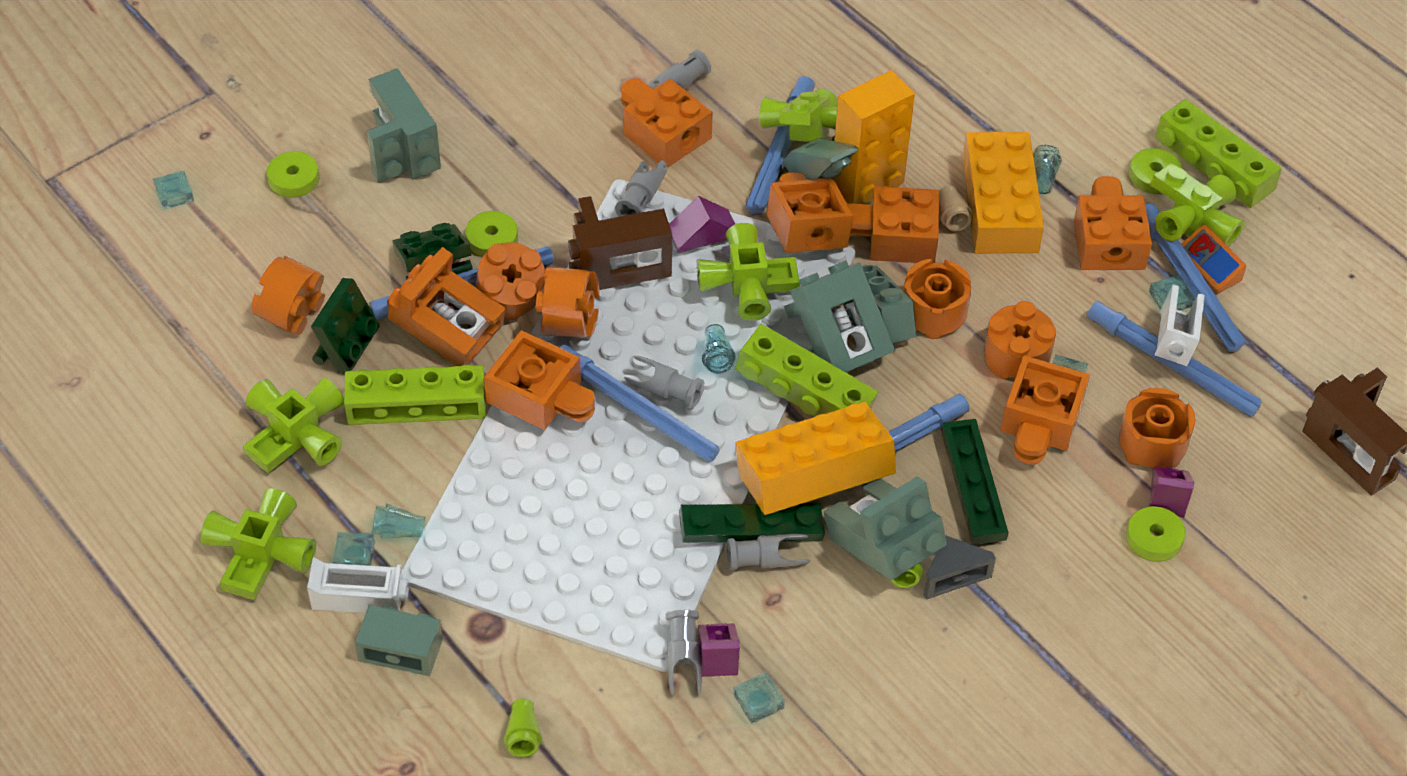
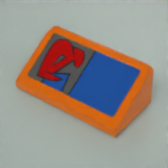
[1181,225,1246,294]

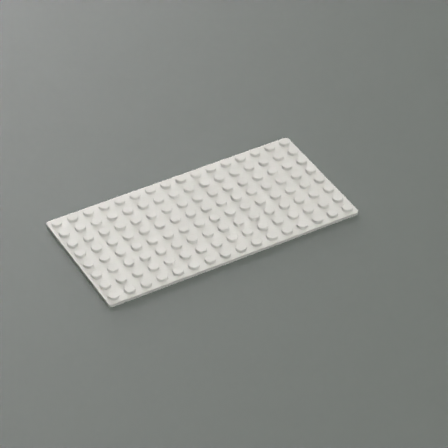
[402,179,855,672]

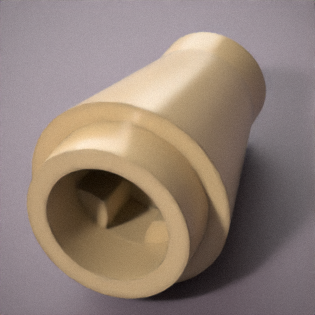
[939,186,973,231]

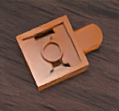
[621,78,713,168]
[766,172,853,253]
[1074,176,1152,270]
[847,186,939,263]
[484,330,595,430]
[1000,355,1090,464]

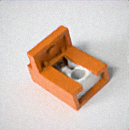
[387,247,506,366]

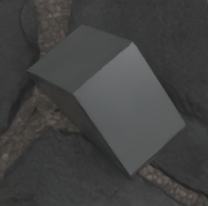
[924,535,996,599]

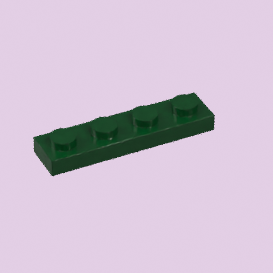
[941,419,1009,545]
[679,503,825,543]

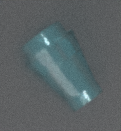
[1033,145,1062,194]
[702,324,736,374]
[372,503,426,538]

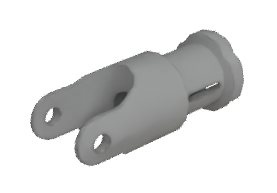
[649,50,711,90]
[615,160,667,217]
[624,355,705,408]
[727,534,810,571]
[666,610,702,696]

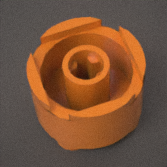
[475,242,545,319]
[252,256,325,335]
[903,259,971,339]
[536,267,600,338]
[984,301,1057,380]
[1119,388,1196,468]

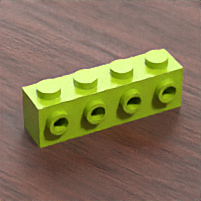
[1155,98,1282,208]
[735,323,879,416]
[344,365,486,425]

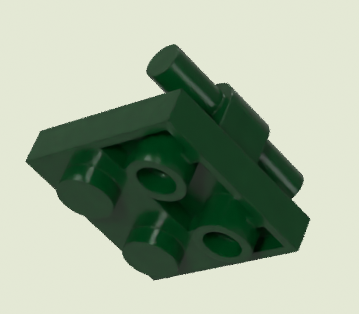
[392,223,473,280]
[311,278,380,374]

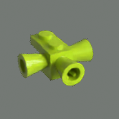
[759,89,838,142]
[1150,163,1245,247]
[697,223,800,321]
[243,378,344,473]
[200,488,316,600]

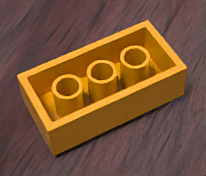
[834,70,915,204]
[963,132,1044,254]
[735,401,896,515]

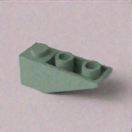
[783,138,858,180]
[862,265,916,343]

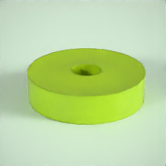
[1129,148,1182,194]
[267,151,320,198]
[466,211,518,257]
[1126,506,1185,562]

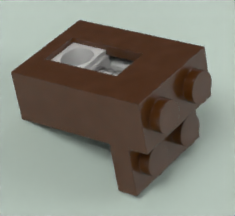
[568,196,672,290]
[1302,368,1407,496]

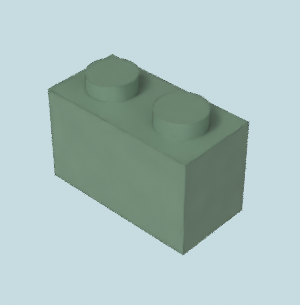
[355,605,443,676]

